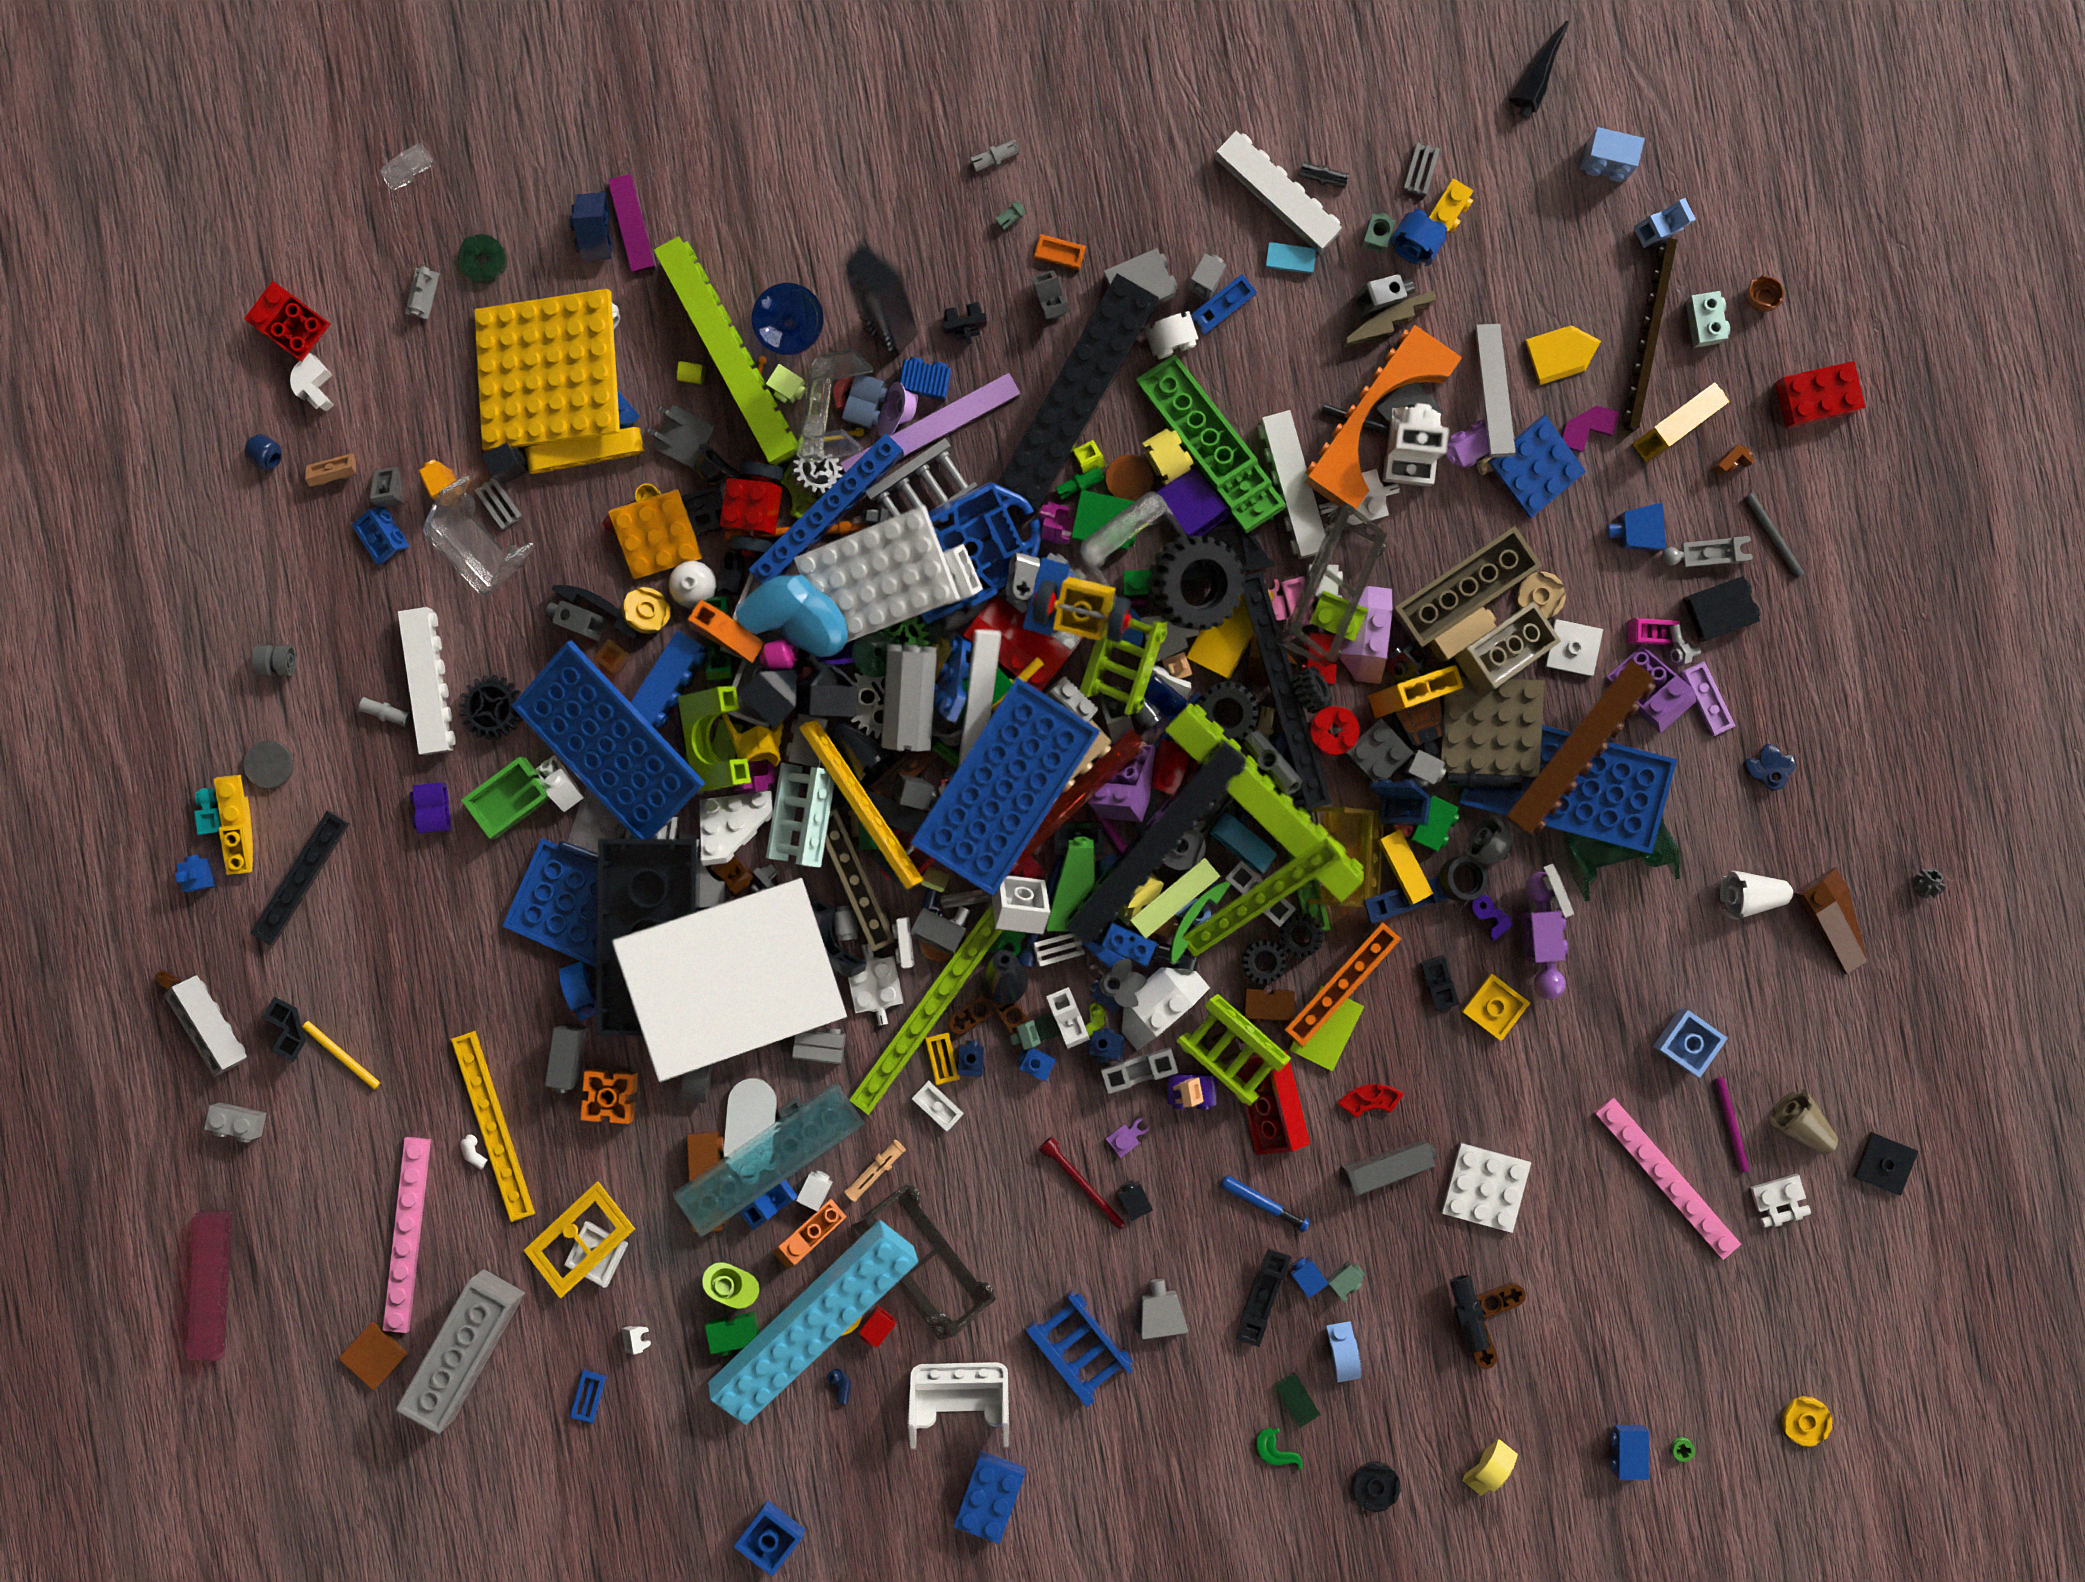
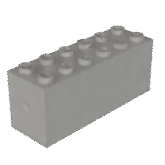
[396,1269,525,1434]

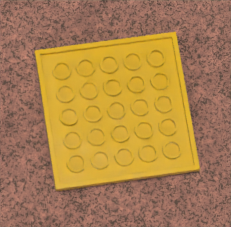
[474,289,620,452]

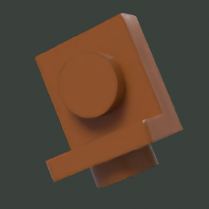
[1712,444,1756,475]

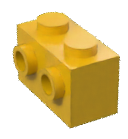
[1429,178,1473,235]

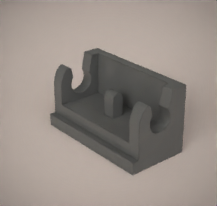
[911,908,966,957]

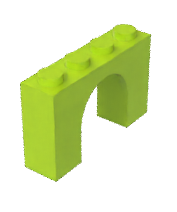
[678,686,751,792]

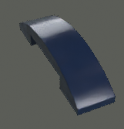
[1363,876,1449,924]

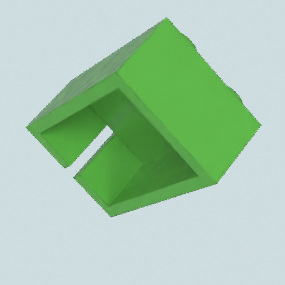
[461,757,551,839]

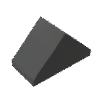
[370,467,405,507]

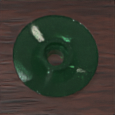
[852,629,898,677]

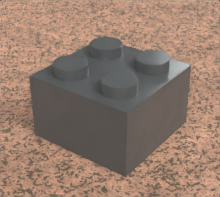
[1343,718,1414,783]

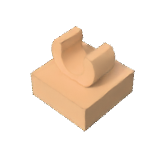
[1161,652,1192,679]
[1173,1078,1203,1107]

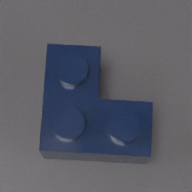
[569,192,613,261]

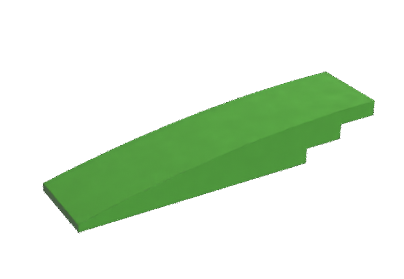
[1136,354,1286,534]

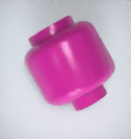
[760,638,798,672]

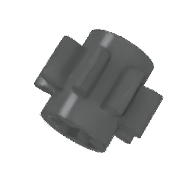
[1912,869,1946,898]

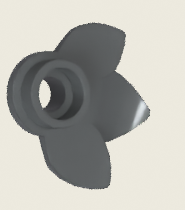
[1099,959,1147,1008]

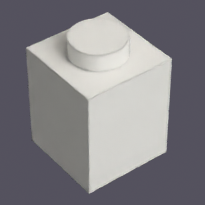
[796,1171,833,1211]

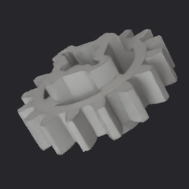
[790,445,843,498]

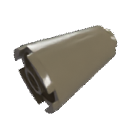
[1770,1090,1838,1155]

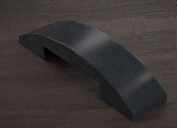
[552,585,641,641]
[1236,1248,1291,1347]

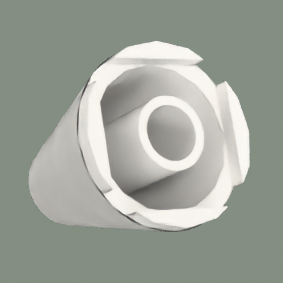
[1720,871,1793,919]

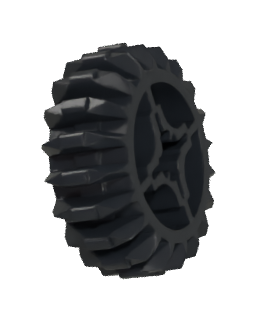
[459,675,523,740]

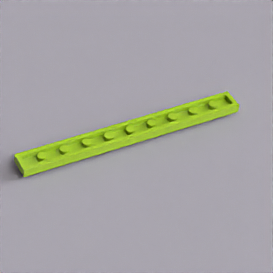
[849,905,1004,1115]

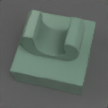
[1010,1020,1041,1050]

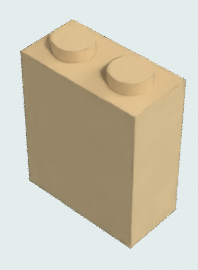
[1427,607,1497,663]

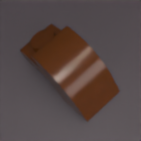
[708,853,753,894]

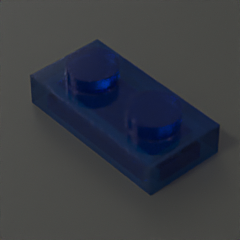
[1144,673,1190,721]

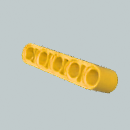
[525,427,644,474]

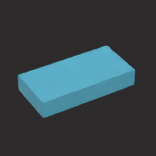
[1265,242,1316,274]

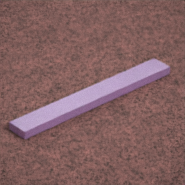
[841,373,1020,473]

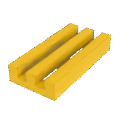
[925,1032,960,1085]

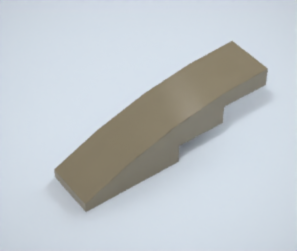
[1343,291,1436,348]

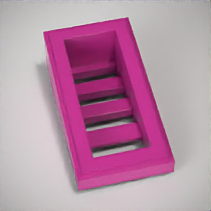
[1627,618,1680,645]

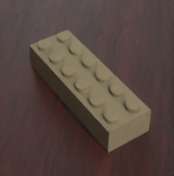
[1392,526,1542,648]

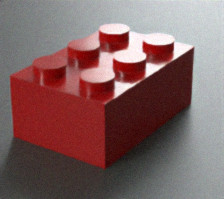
[1775,361,1865,429]

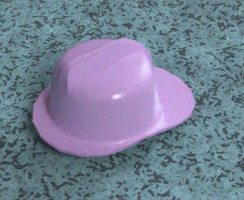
[877,382,919,437]

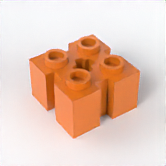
[581,1069,638,1124]

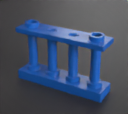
[1026,1290,1133,1407]

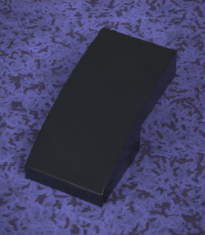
[1420,955,1459,1011]

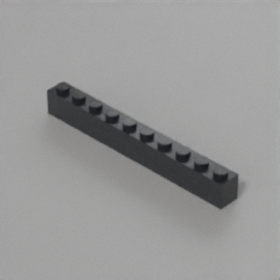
[1065,738,1246,945]

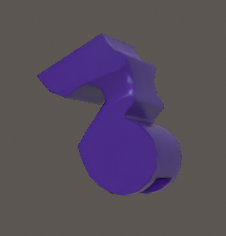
[1470,895,1513,941]

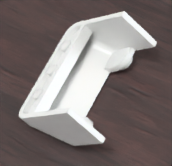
[909,1363,1009,1449]

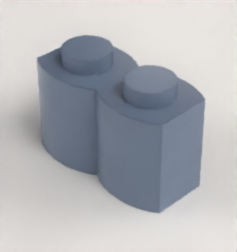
[842,373,888,430]

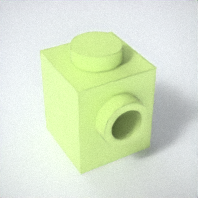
[766,364,806,404]

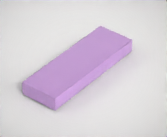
[1681,661,1735,737]

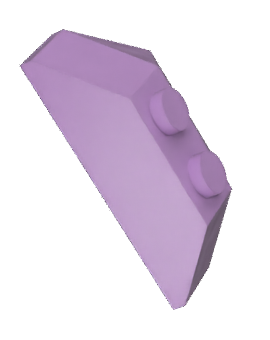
[1337,586,1392,684]

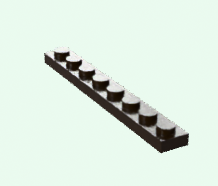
[1622,238,1677,432]

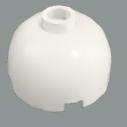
[669,561,718,609]

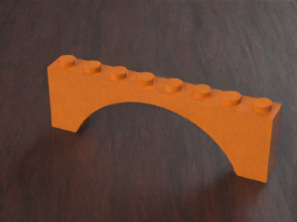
[1304,325,1462,516]

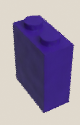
[1154,465,1230,537]

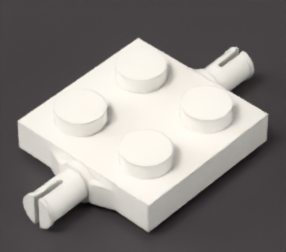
[1318,469,1400,529]
[848,944,904,1026]

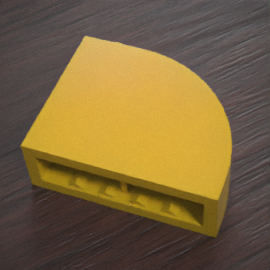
[1368,665,1464,719]

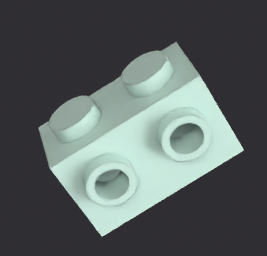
[1685,291,1730,348]

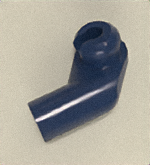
[921,887,943,917]
[827,1369,851,1404]

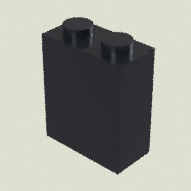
[1683,576,1760,643]

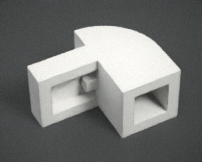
[290,352,334,412]
[1046,987,1090,1048]

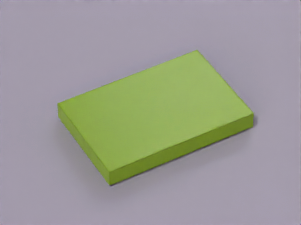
[1289,985,1364,1071]

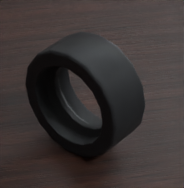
[1439,855,1488,902]

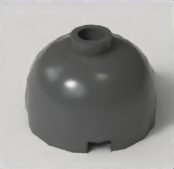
[1465,816,1513,865]

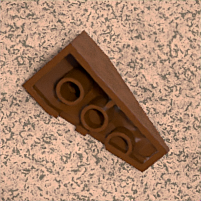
[1794,867,1867,974]

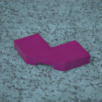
[1561,405,1619,453]

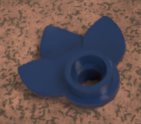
[1746,744,1795,791]

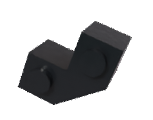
[261,996,306,1063]

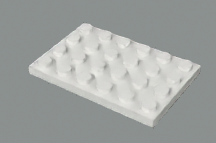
[794,506,960,643]

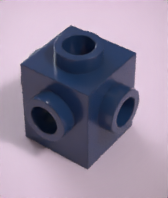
[1087,1028,1125,1064]

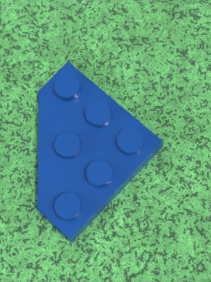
[933,634,971,722]

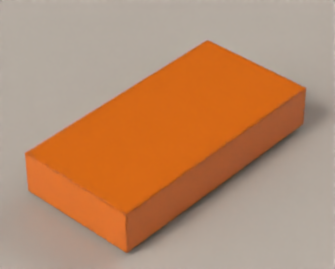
[1034,234,1086,271]

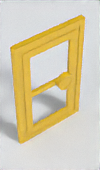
[524,1182,635,1298]

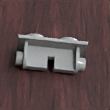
[405,266,440,320]

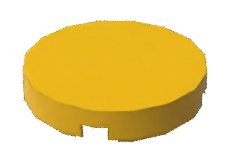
[622,587,670,634]
[1781,1396,1832,1447]

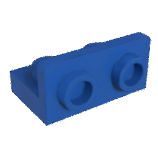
[351,507,409,565]

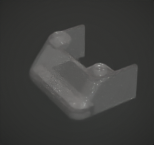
[797,348,873,462]
[423,475,534,596]
[1080,492,1187,602]

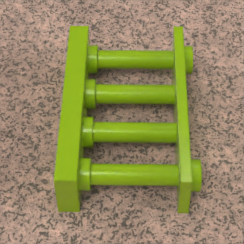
[1080,602,1168,715]
[1177,994,1291,1106]

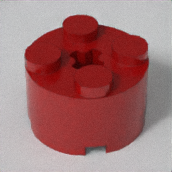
[1308,706,1359,756]

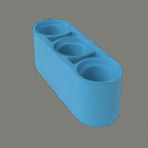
[1210,813,1277,875]

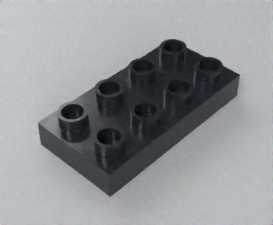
[596,838,701,1036]

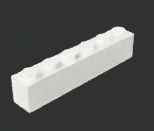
[1215,131,1342,254]
[1258,410,1329,559]
[398,607,456,755]

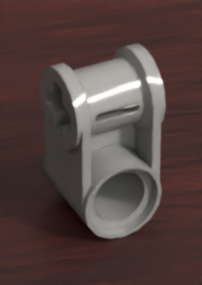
[1005,552,1040,601]

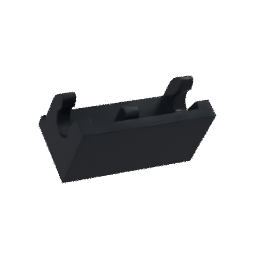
[1054,821,1103,855]

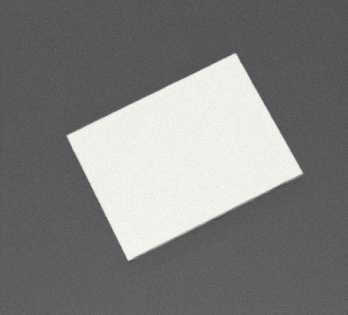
[613,878,847,1081]

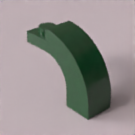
[704,596,734,680]

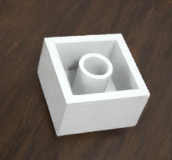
[992,875,1050,934]

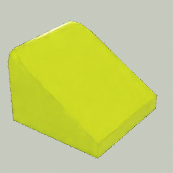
[1073,440,1106,473]

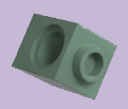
[1361,213,1396,254]

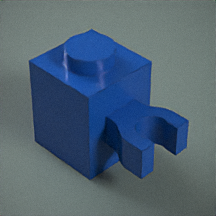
[175,855,215,892]

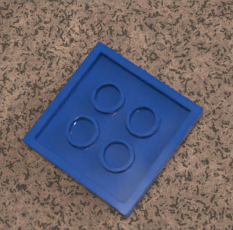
[1488,415,1586,518]

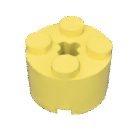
[1141,429,1194,485]

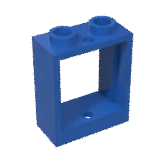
[1101,922,1157,966]

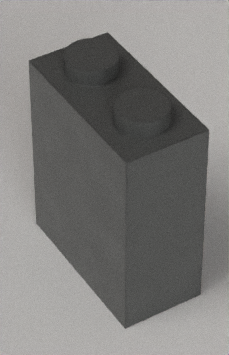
[545,1024,588,1093]

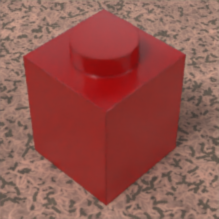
[859,1305,897,1348]

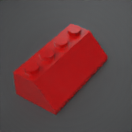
[1236,1050,1310,1155]

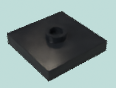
[1853,1132,1919,1196]

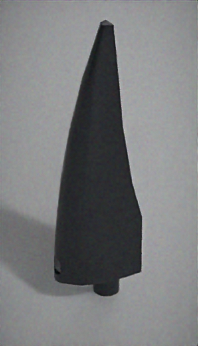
[1509,21,1569,118]

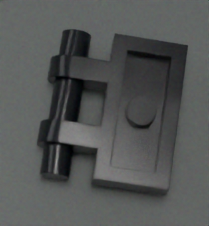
[681,485,723,538]

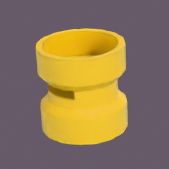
[635,483,661,501]

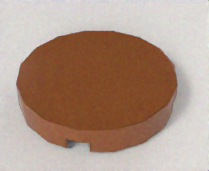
[1106,454,1153,501]

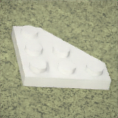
[700,791,773,866]

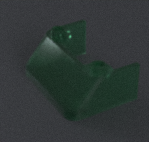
[1563,819,1680,902]

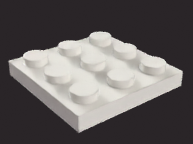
[1441,1143,1531,1233]

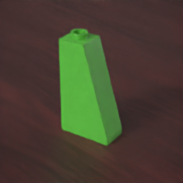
[1047,837,1094,931]

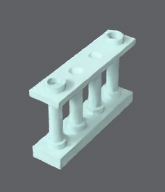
[766,763,835,867]

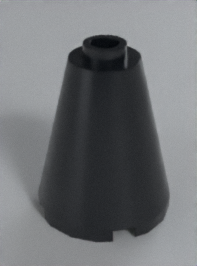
[830,723,896,788]
[980,950,1028,1005]

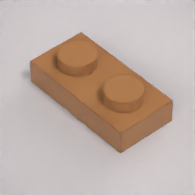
[305,453,356,487]

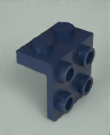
[1370,779,1432,826]

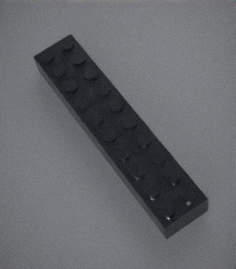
[841,240,918,355]
[997,273,1159,511]

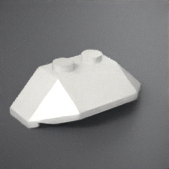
[1122,967,1210,1051]

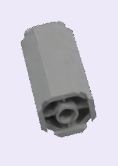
[881,644,937,751]

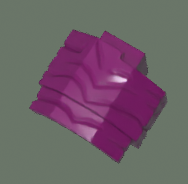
[1038,502,1075,545]
[732,759,775,794]

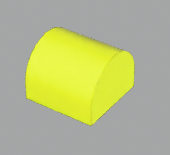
[677,361,706,385]

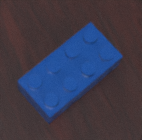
[631,630,707,730]

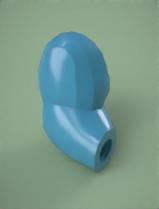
[735,575,848,657]

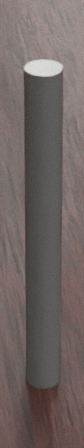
[1744,492,1804,578]

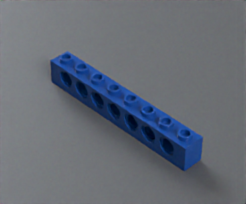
[749,433,904,584]

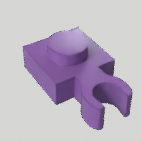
[1106,1117,1149,1158]

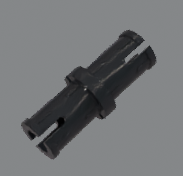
[1299,162,1349,189]

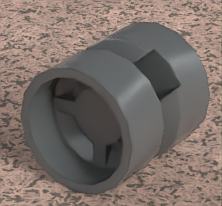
[252,645,296,676]

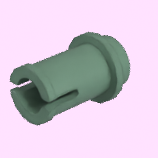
[995,201,1026,231]

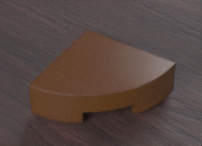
[155,969,181,990]

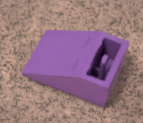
[1607,645,1696,734]
[1088,743,1155,822]

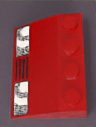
[963,586,1083,692]

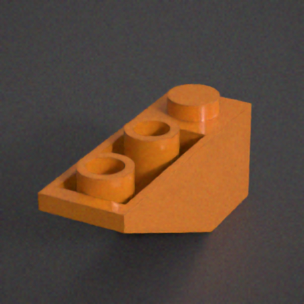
[688,600,765,664]
[772,1199,847,1269]

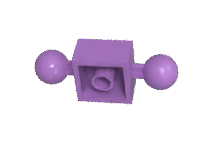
[1522,872,1568,1000]

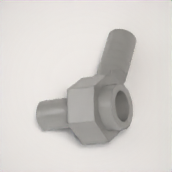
[1669,624,1701,665]

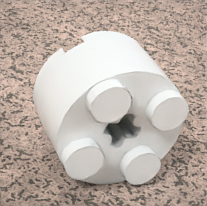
[1144,311,1199,359]

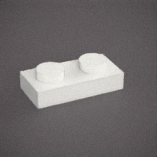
[1543,864,1574,918]
[912,1080,964,1131]

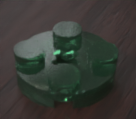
[458,234,507,284]

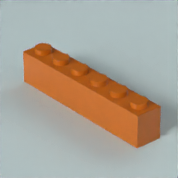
[1284,923,1401,1049]

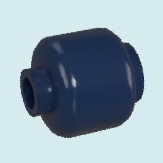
[244,434,282,470]

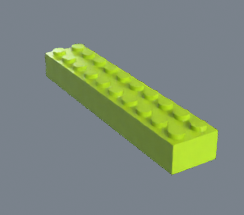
[654,236,801,467]
[1165,703,1364,902]

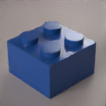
[734,1500,805,1577]

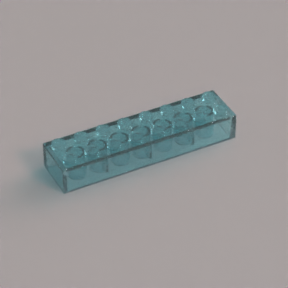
[673,1081,865,1237]

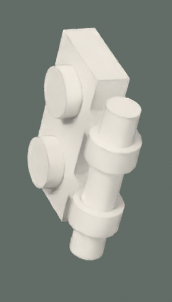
[1750,1174,1811,1228]

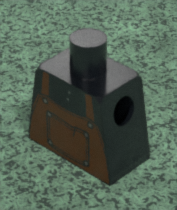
[1392,697,1445,755]

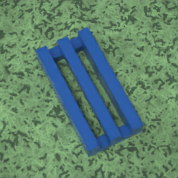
[569,1369,607,1424]

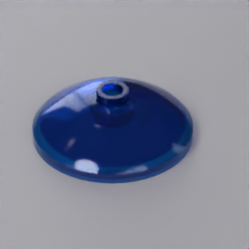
[751,283,824,355]

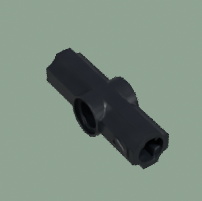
[1449,1275,1490,1352]

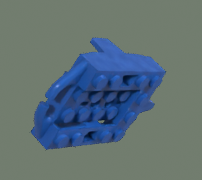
[920,482,1042,624]

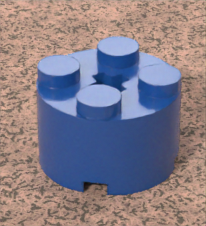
[1390,209,1447,266]

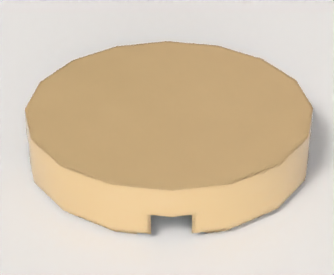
[1517,572,1566,619]

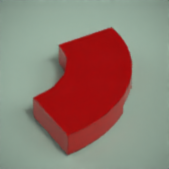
[1337,1084,1405,1118]

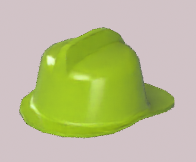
[702,1262,759,1309]

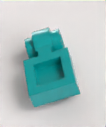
[194,787,222,835]

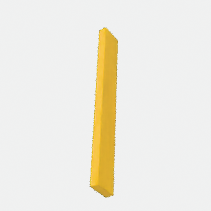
[799,720,923,889]
[451,1031,535,1222]

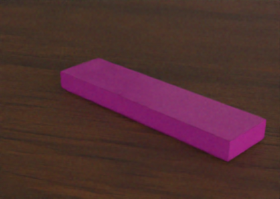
[608,174,656,273]

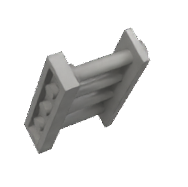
[865,438,978,518]

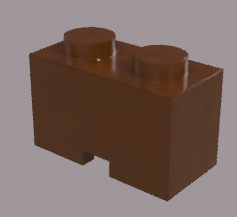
[1243,988,1295,1024]

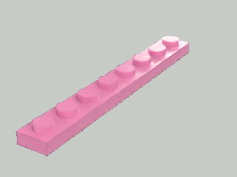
[1594,1097,1741,1260]
[383,1137,431,1333]

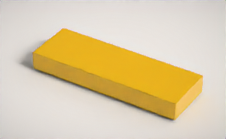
[1377,829,1434,905]

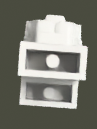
[1382,403,1449,487]

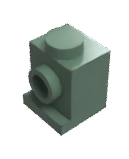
[1326,1261,1366,1302]

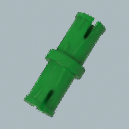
[1055,466,1105,501]

